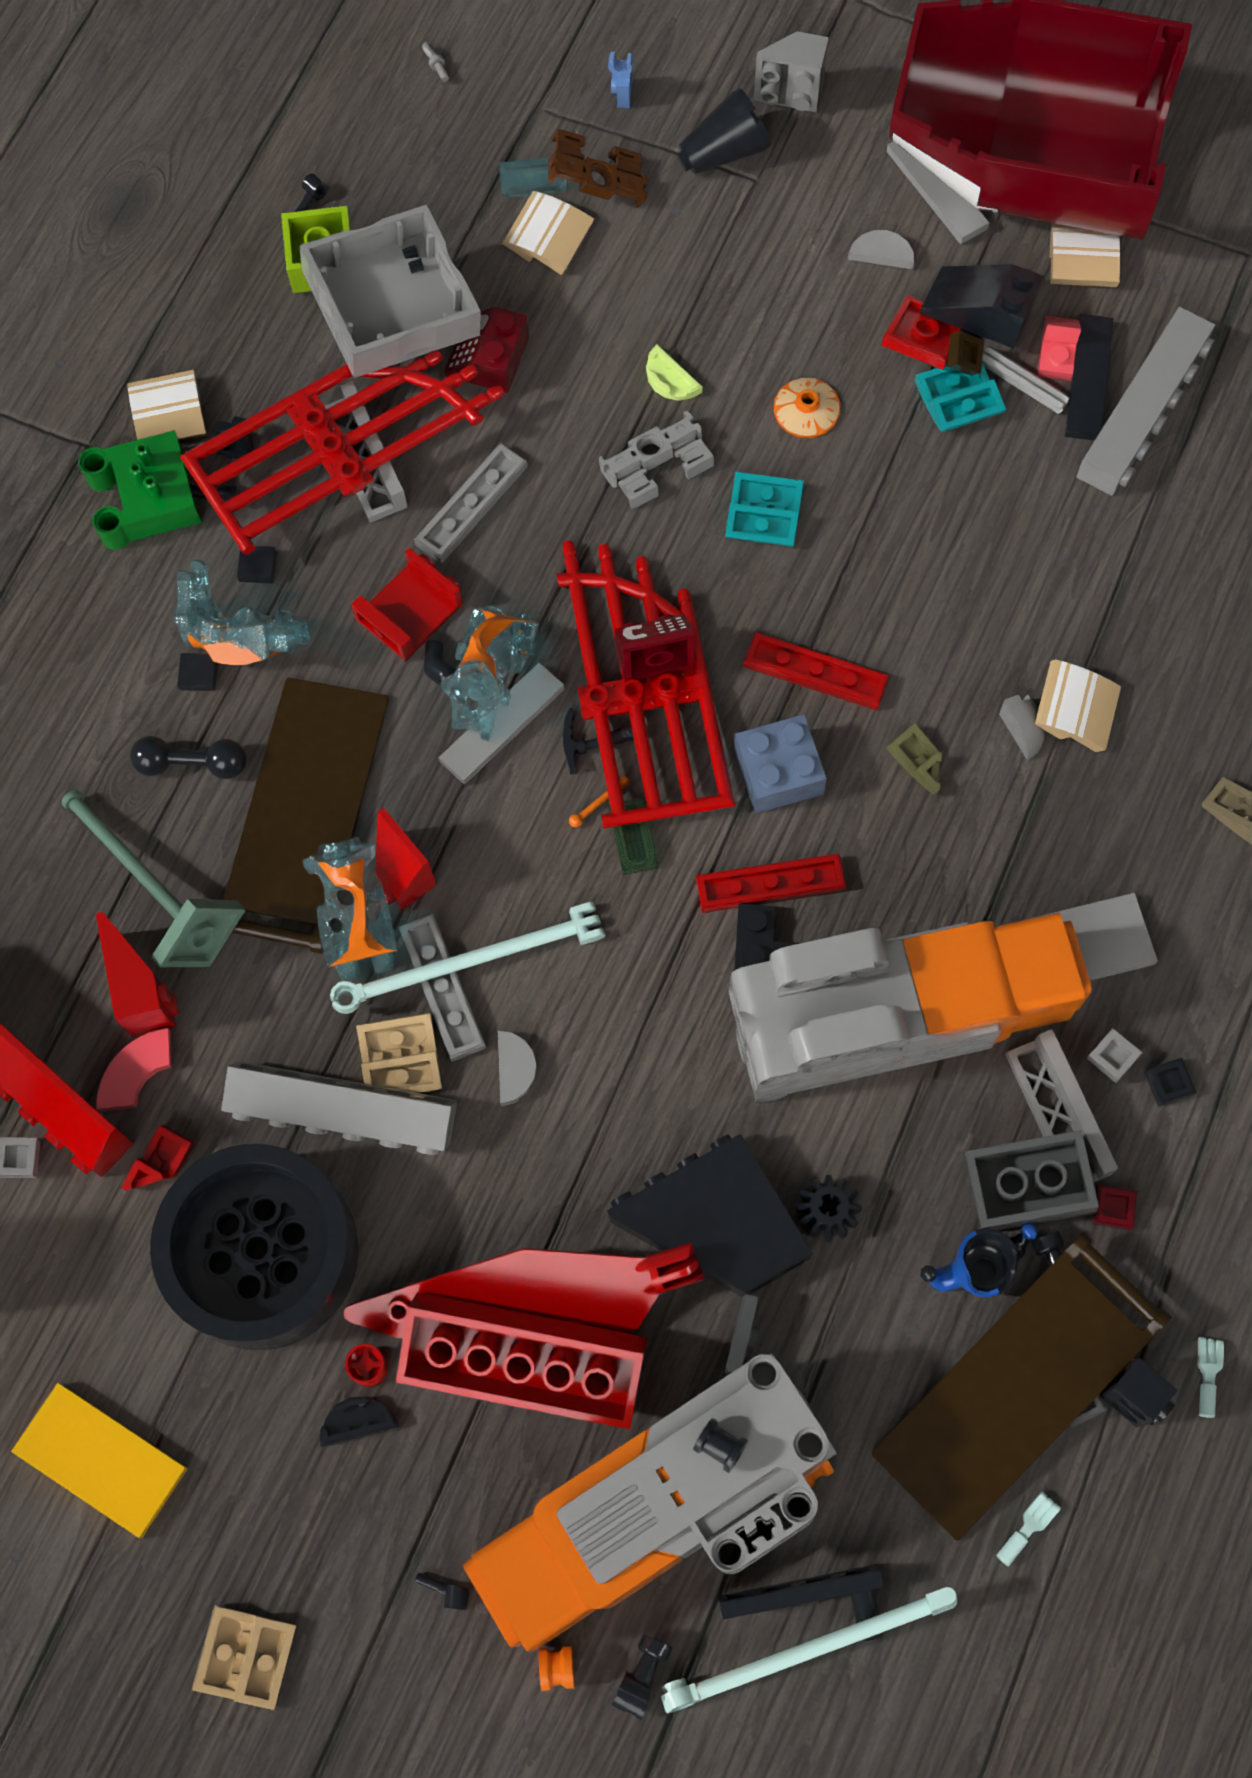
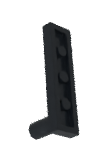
[718,1564,884,1641]

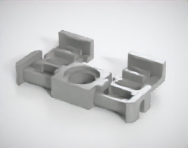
[599,411,714,510]

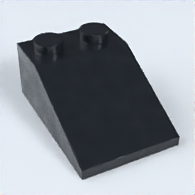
[920,264,1044,349]

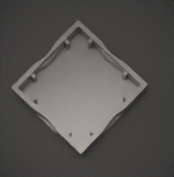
[300,205,481,378]

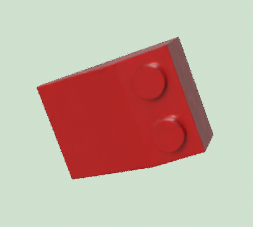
[95,912,180,1038]

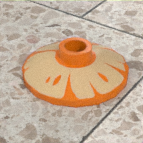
[774,378,841,438]

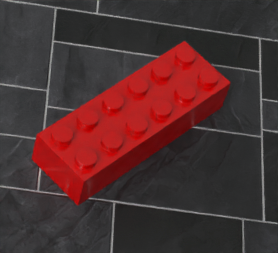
[396,1292,648,1430]

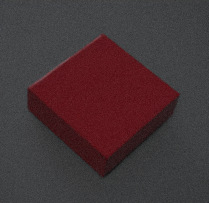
[1092,1185,1137,1231]

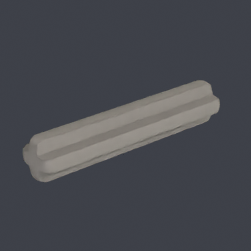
[982,346,1070,414]

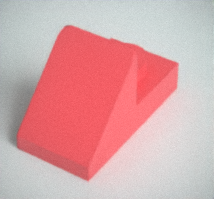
[1037,315,1081,381]

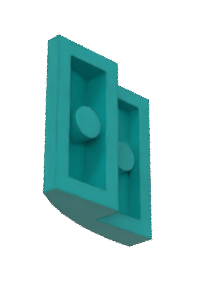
[914,362,1006,432]
[725,472,804,547]

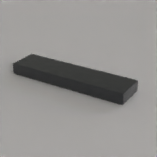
[1064,314,1114,441]

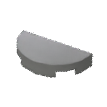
[848,230,914,270]
[498,1031,537,1107]

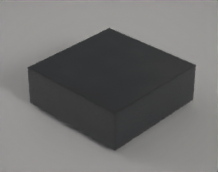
[237,546,277,583]
[177,653,218,691]
[1144,1058,1196,1107]

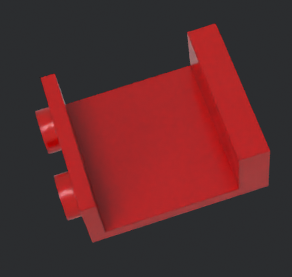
[351,548,463,662]

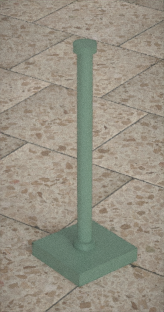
[62,790,246,967]

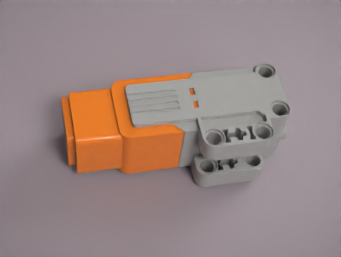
[729,912,1092,1103]
[462,1353,836,1652]

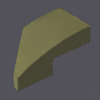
[886,723,942,795]

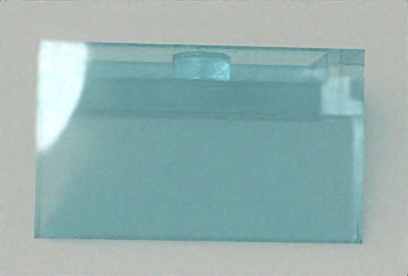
[499,158,567,198]

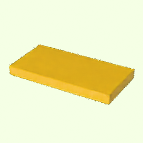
[11,1383,188,1538]

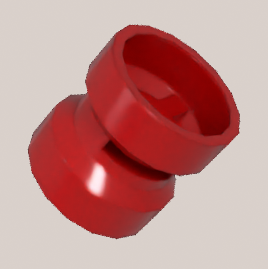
[345,1344,389,1387]

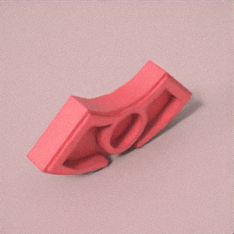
[96,1028,172,1112]

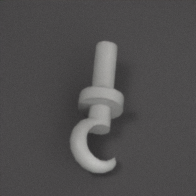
[422,42,449,83]

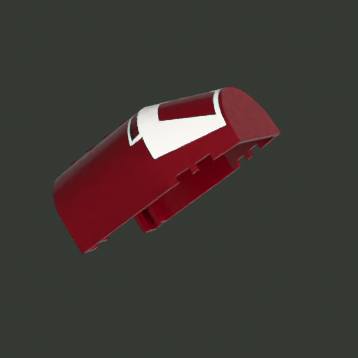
[889,0,1192,240]

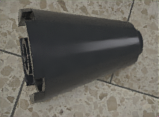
[677,88,771,174]

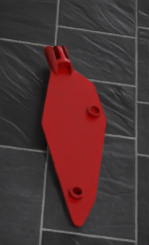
[344,1242,705,1338]

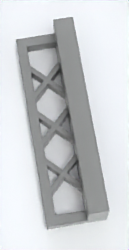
[325,381,408,523]
[1005,1029,1118,1183]

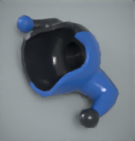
[920,1223,1038,1298]

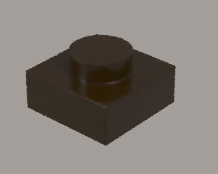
[947,331,984,376]

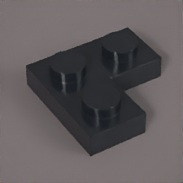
[734,904,800,971]

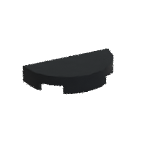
[320,1396,399,1448]

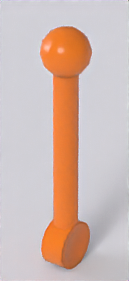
[569,775,630,828]

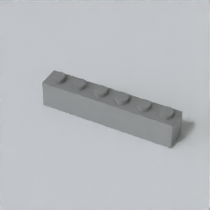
[1076,306,1215,496]
[221,1061,457,1155]

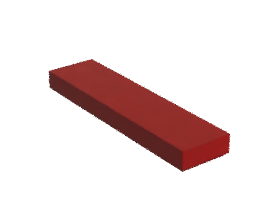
[743,632,889,711]
[696,853,846,913]

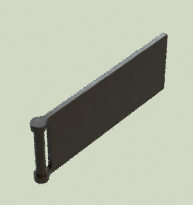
[223,678,389,954]
[872,1233,1172,1541]

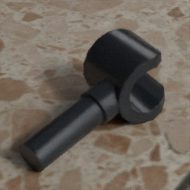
[295,173,325,212]
[415,1573,469,1610]

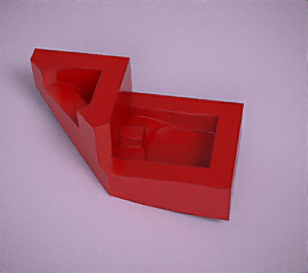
[121,1125,196,1191]

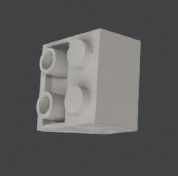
[754,31,829,112]

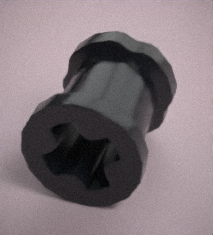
[693,1418,748,1473]

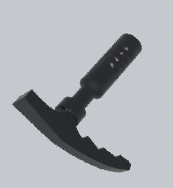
[563,708,634,775]

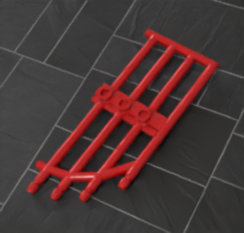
[180,350,505,555]
[556,540,735,829]

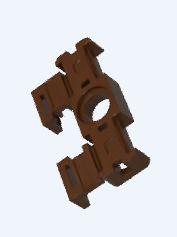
[548,128,648,208]

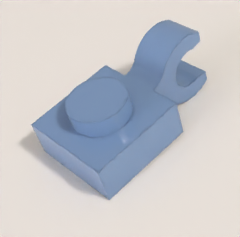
[608,52,634,109]

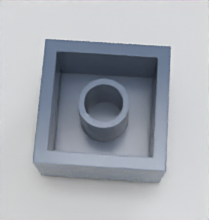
[734,714,827,814]

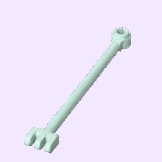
[330,902,606,1014]
[661,1587,957,1713]

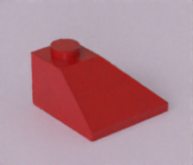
[375,807,436,911]

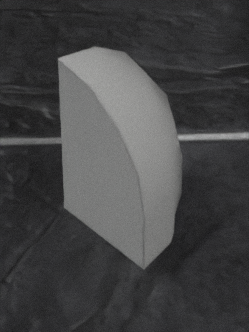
[999,694,1045,761]

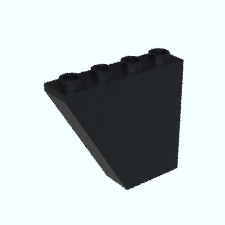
[607,1134,813,1297]

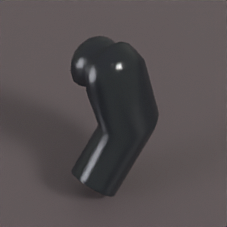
[424,640,459,687]

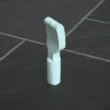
[1197,1337,1224,1418]
[996,1491,1061,1566]

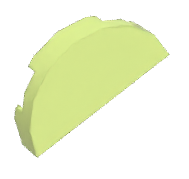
[646,344,703,401]

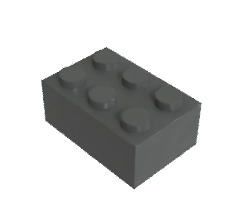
[965,1130,1099,1231]

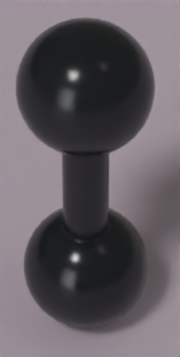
[130,736,247,779]

